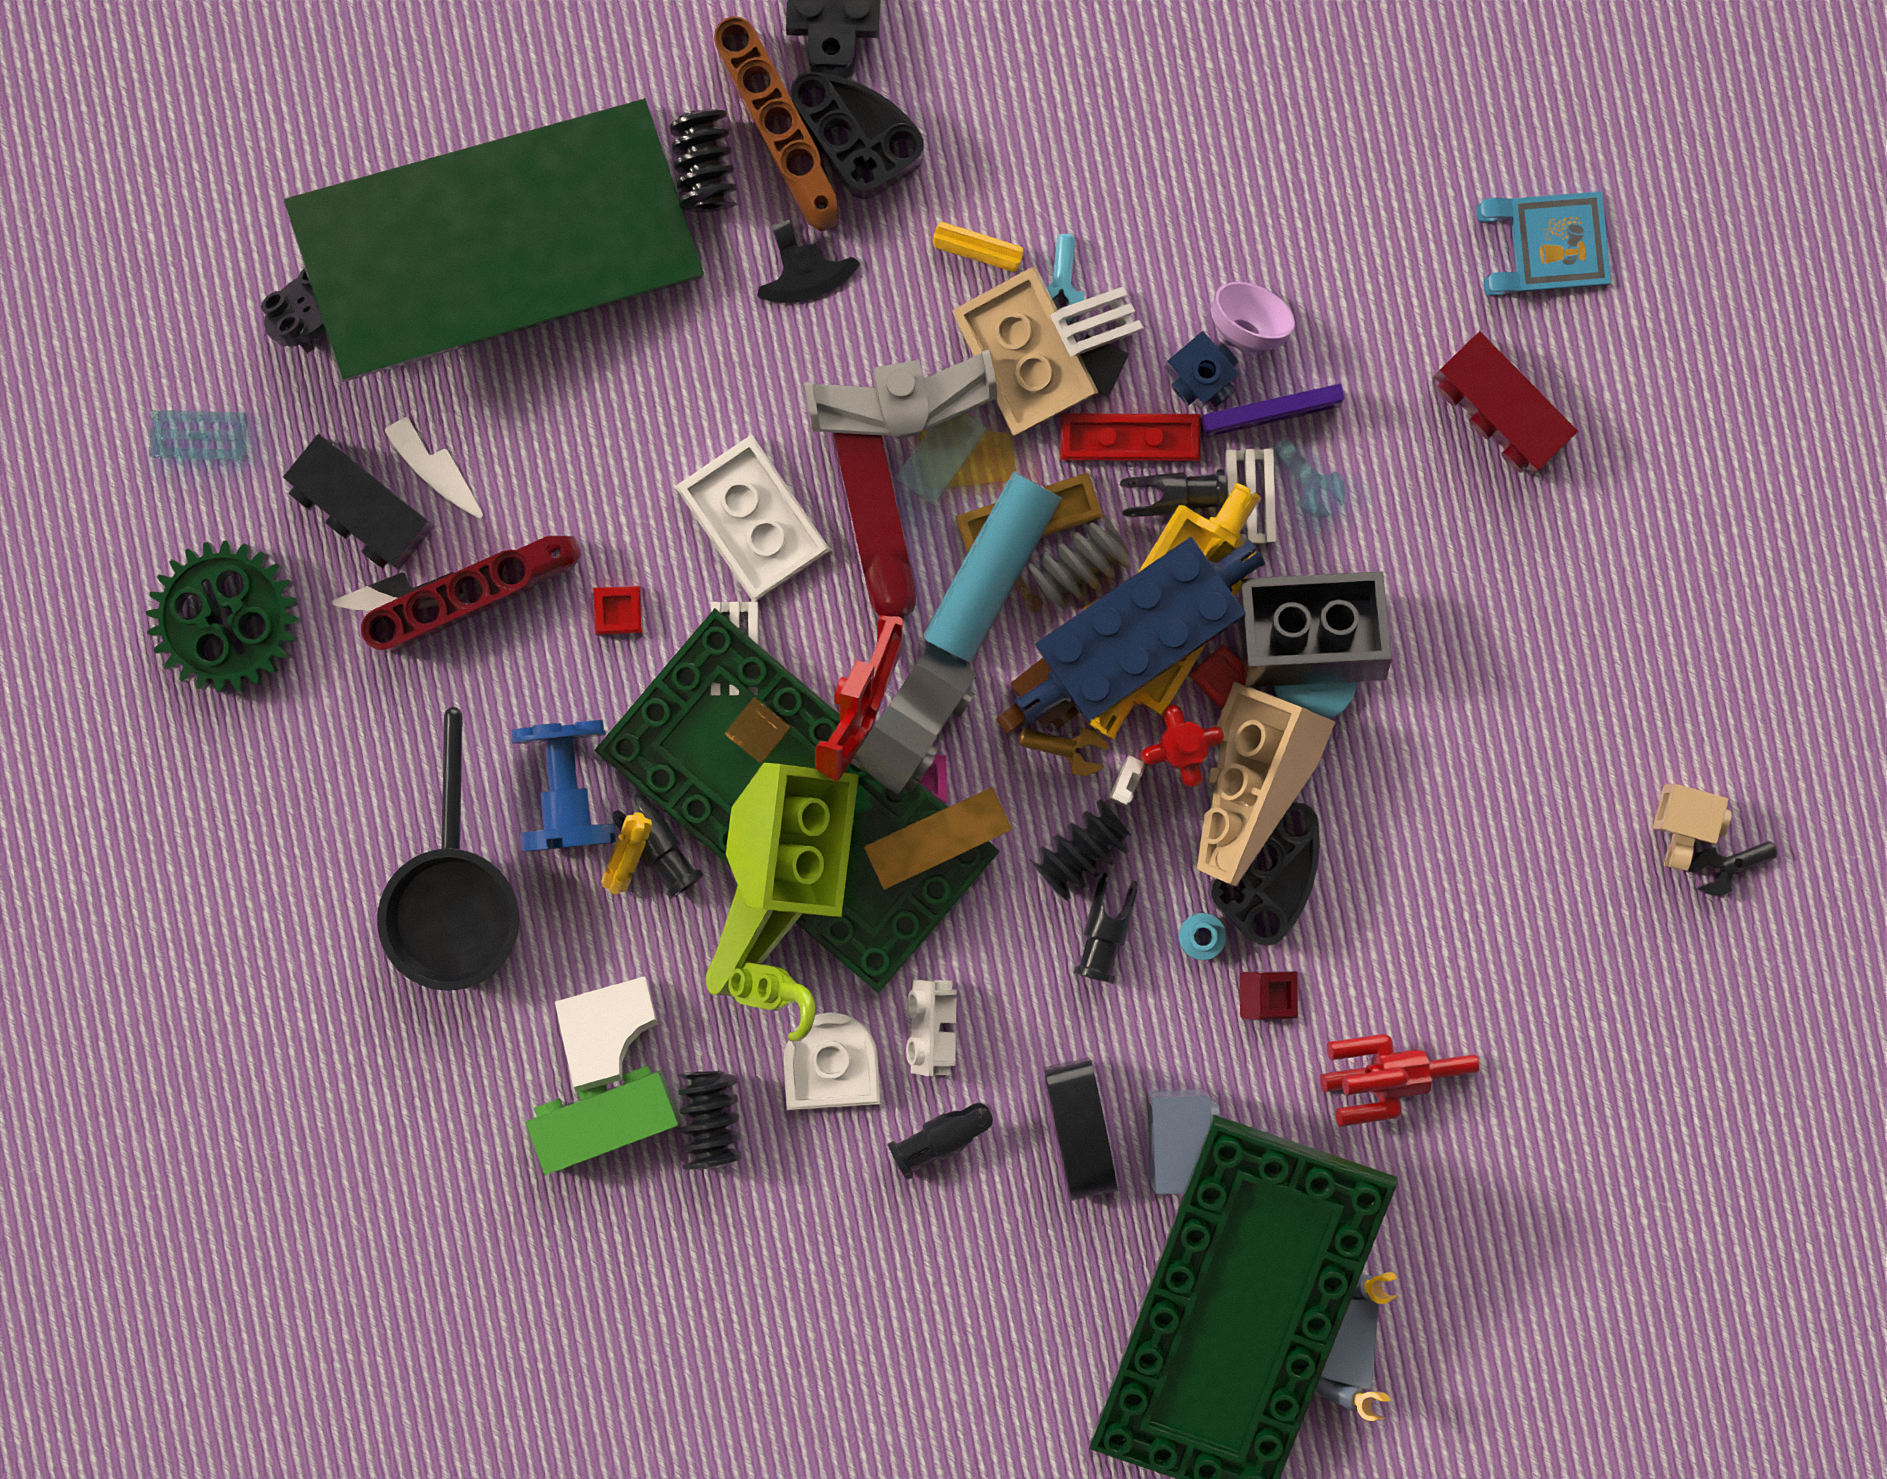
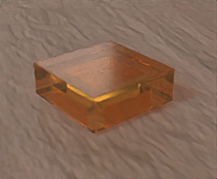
[725,697,791,764]

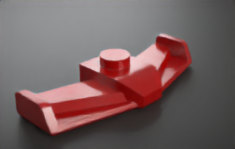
[815,615,903,782]

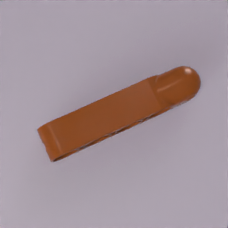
[714,16,839,231]

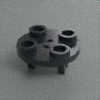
[261,268,326,354]

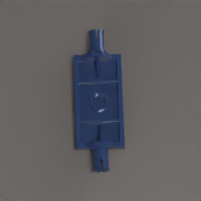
[1014,537,1266,725]

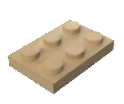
[952,267,1099,436]

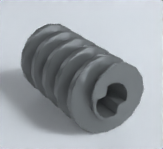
[1026,515,1132,610]

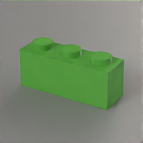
[525,1065,682,1175]

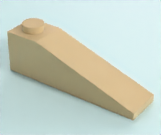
[1197,682,1335,886]

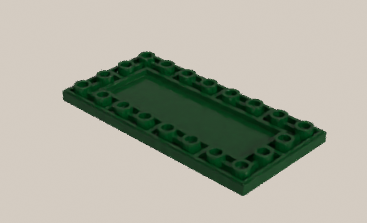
[283,98,704,382]
[594,608,1000,994]
[1089,1114,1398,1479]

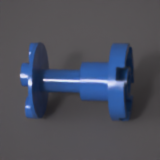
[511,720,616,852]

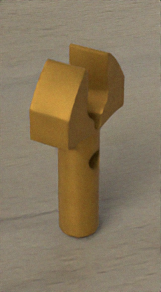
[1019,728,1109,777]

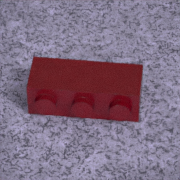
[1433,331,1579,476]

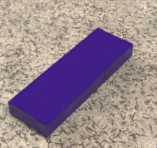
[1201,383,1345,438]

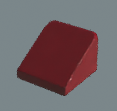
[1239,971,1298,1020]

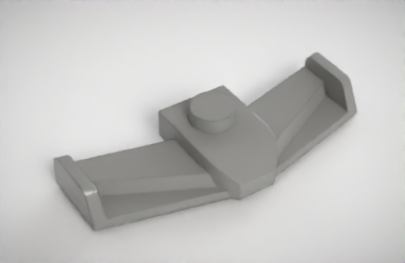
[804,349,997,439]

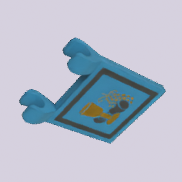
[1476,191,1611,296]

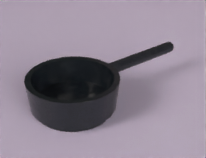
[377,707,520,991]

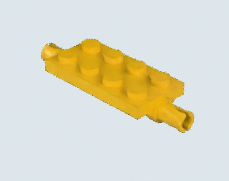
[1088,483,1262,740]

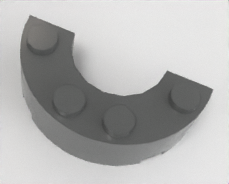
[850,643,977,794]

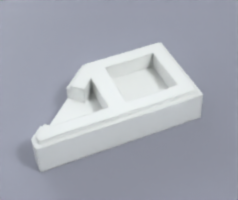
[1108,755,1146,806]

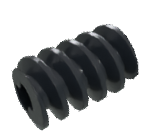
[669,109,737,213]
[1028,799,1132,901]
[677,1071,741,1170]

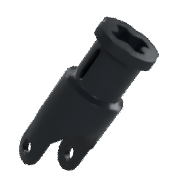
[1120,469,1227,517]
[612,793,704,900]
[1073,872,1138,984]
[887,1103,993,1180]

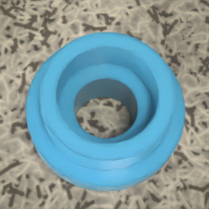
[1179,913,1226,960]

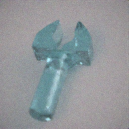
[1274,439,1345,517]

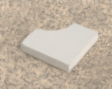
[555,976,658,1092]

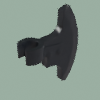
[757,220,860,303]

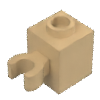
[1652,783,1731,871]

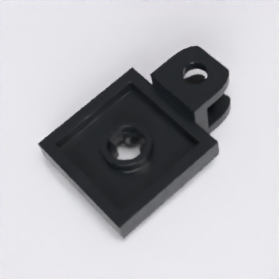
[786,0,881,79]

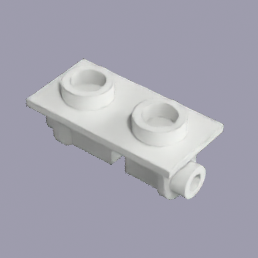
[906,979,957,1076]

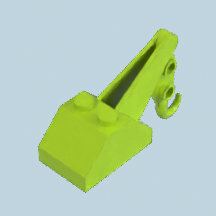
[706,763,859,1042]

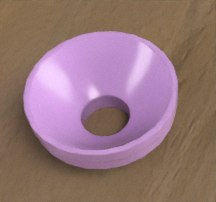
[1211,282,1295,354]

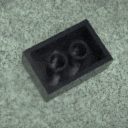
[1238,571,1392,687]

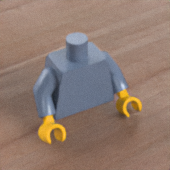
[1315,1272,1399,1421]

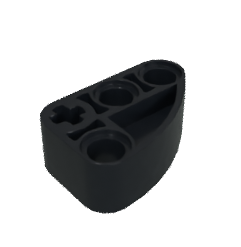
[791,72,924,199]
[1208,802,1320,946]
[1043,1057,1118,1201]

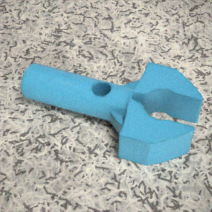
[1047,234,1085,324]

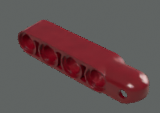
[833,433,916,620]
[361,536,581,653]

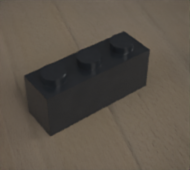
[282,434,435,569]

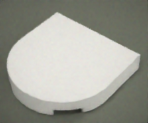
[784,1012,881,1110]

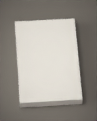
[675,434,831,602]

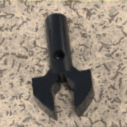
[1687,841,1778,896]

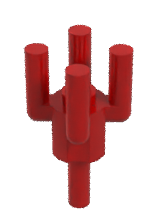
[1138,705,1224,788]
[1320,1034,1479,1127]

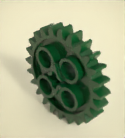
[146,540,302,693]

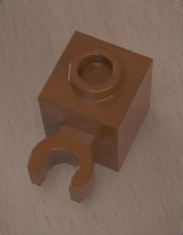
[995,658,1080,734]

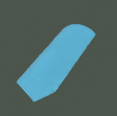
[923,471,1062,662]

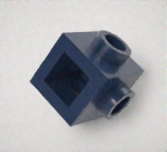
[1164,331,1240,410]

